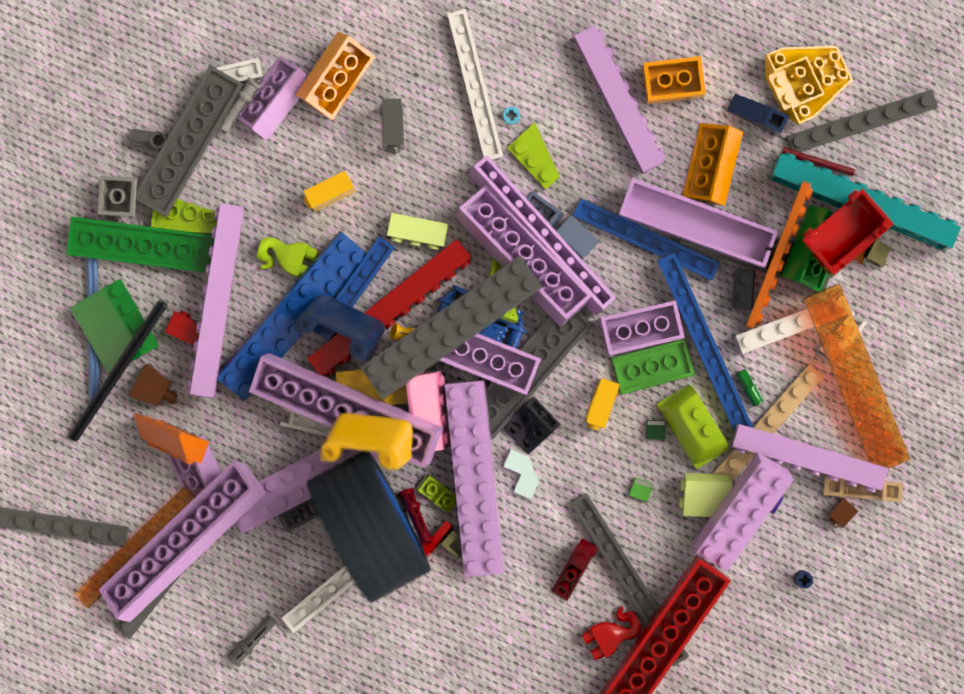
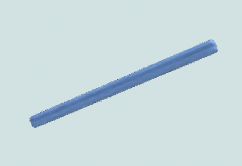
[87,258,100,402]

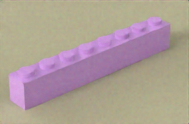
[573,25,665,174]
[730,424,888,492]

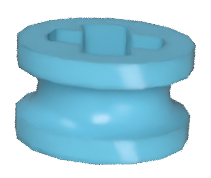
[503,107,520,125]

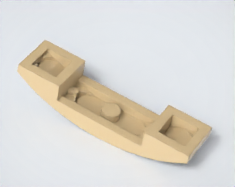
[823,476,903,502]

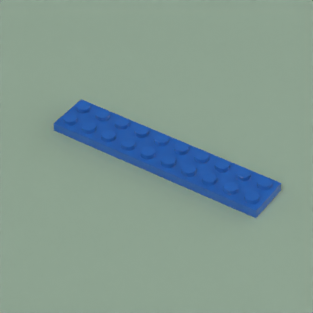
[217,231,367,401]

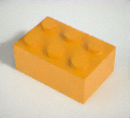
[642,56,706,104]

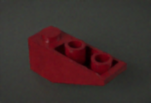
[551,538,599,601]

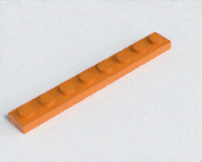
[746,181,813,329]

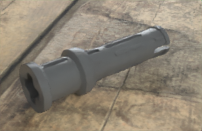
[227,615,277,667]

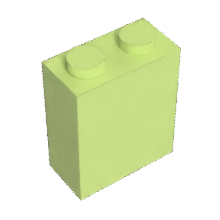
[679,473,733,517]

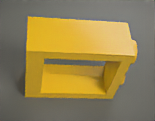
[585,378,620,431]

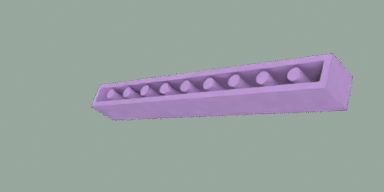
[468,156,616,316]
[187,203,244,399]

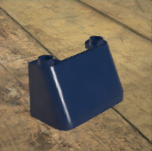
[293,295,385,362]

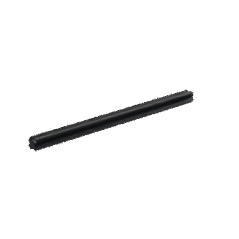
[68,300,168,442]

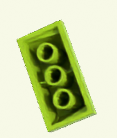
[656,384,729,469]

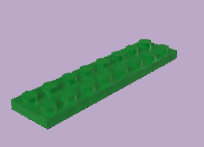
[66,217,215,273]

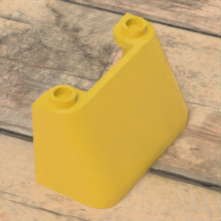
[320,413,412,470]

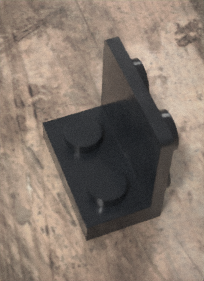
[503,397,560,454]

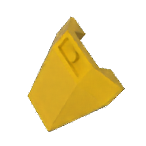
[765,46,853,125]

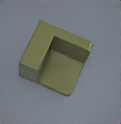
[864,238,891,268]
[441,529,462,559]

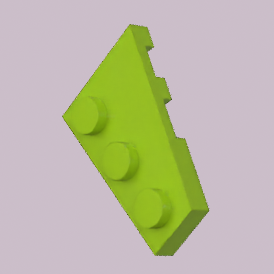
[507,122,560,190]

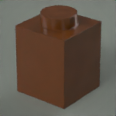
[826,497,858,528]

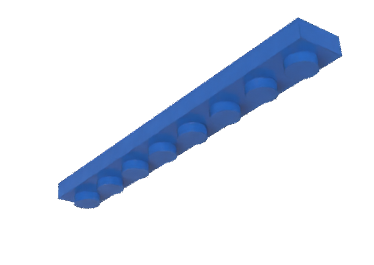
[573,199,720,281]

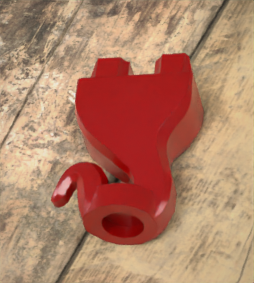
[581,605,642,660]

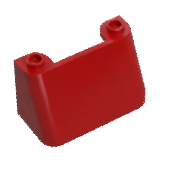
[802,188,894,278]

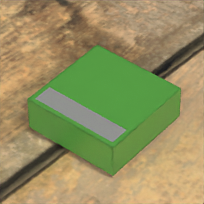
[629,477,653,502]

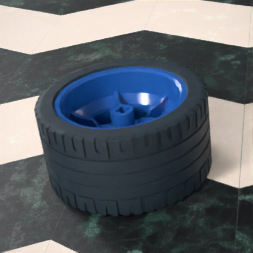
[306,450,431,603]

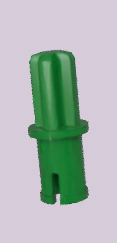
[736,369,764,407]

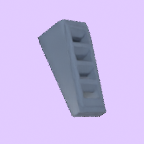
[526,191,564,229]

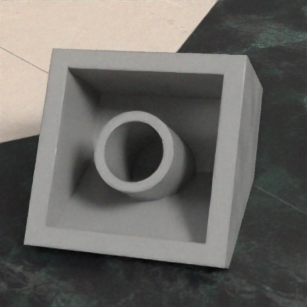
[97,176,137,217]

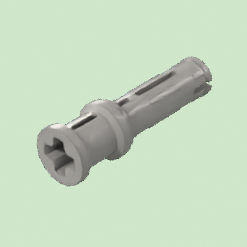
[220,77,262,132]

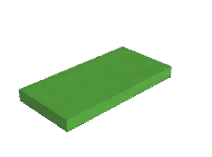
[611,338,695,395]

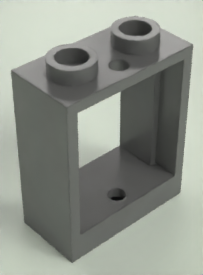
[382,98,404,153]

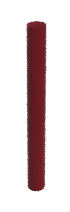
[781,147,855,176]

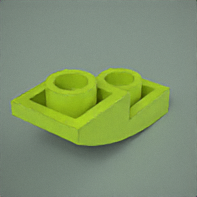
[416,473,457,513]

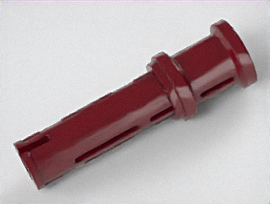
[398,488,433,546]

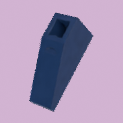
[727,94,789,136]

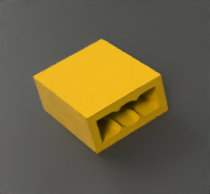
[303,171,356,212]

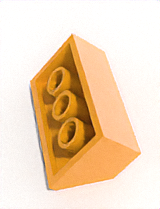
[682,123,743,206]

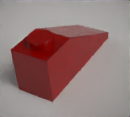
[165,310,200,345]

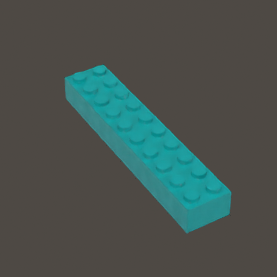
[768,152,961,251]

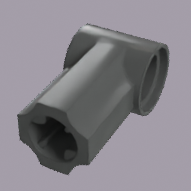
[129,129,168,151]

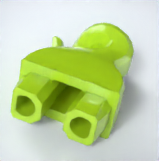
[257,237,318,277]

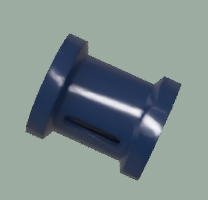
[793,570,814,589]

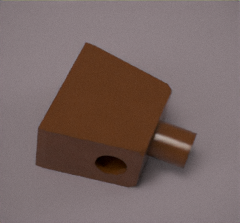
[128,363,178,406]

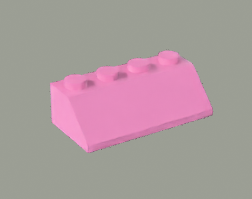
[406,370,451,451]

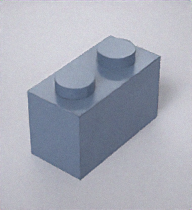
[556,215,599,260]

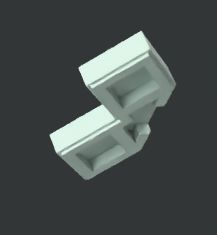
[503,449,539,499]

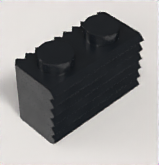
[731,269,755,310]

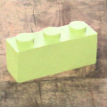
[387,213,448,250]

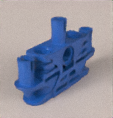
[435,285,527,349]

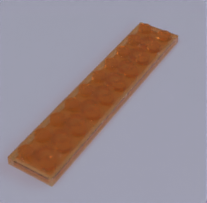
[803,283,910,469]

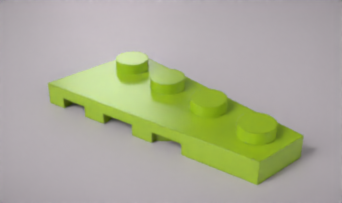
[151,199,218,235]

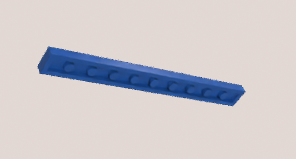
[657,253,753,432]

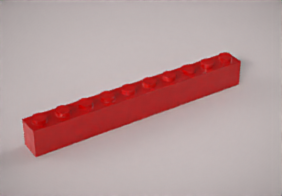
[307,239,472,377]

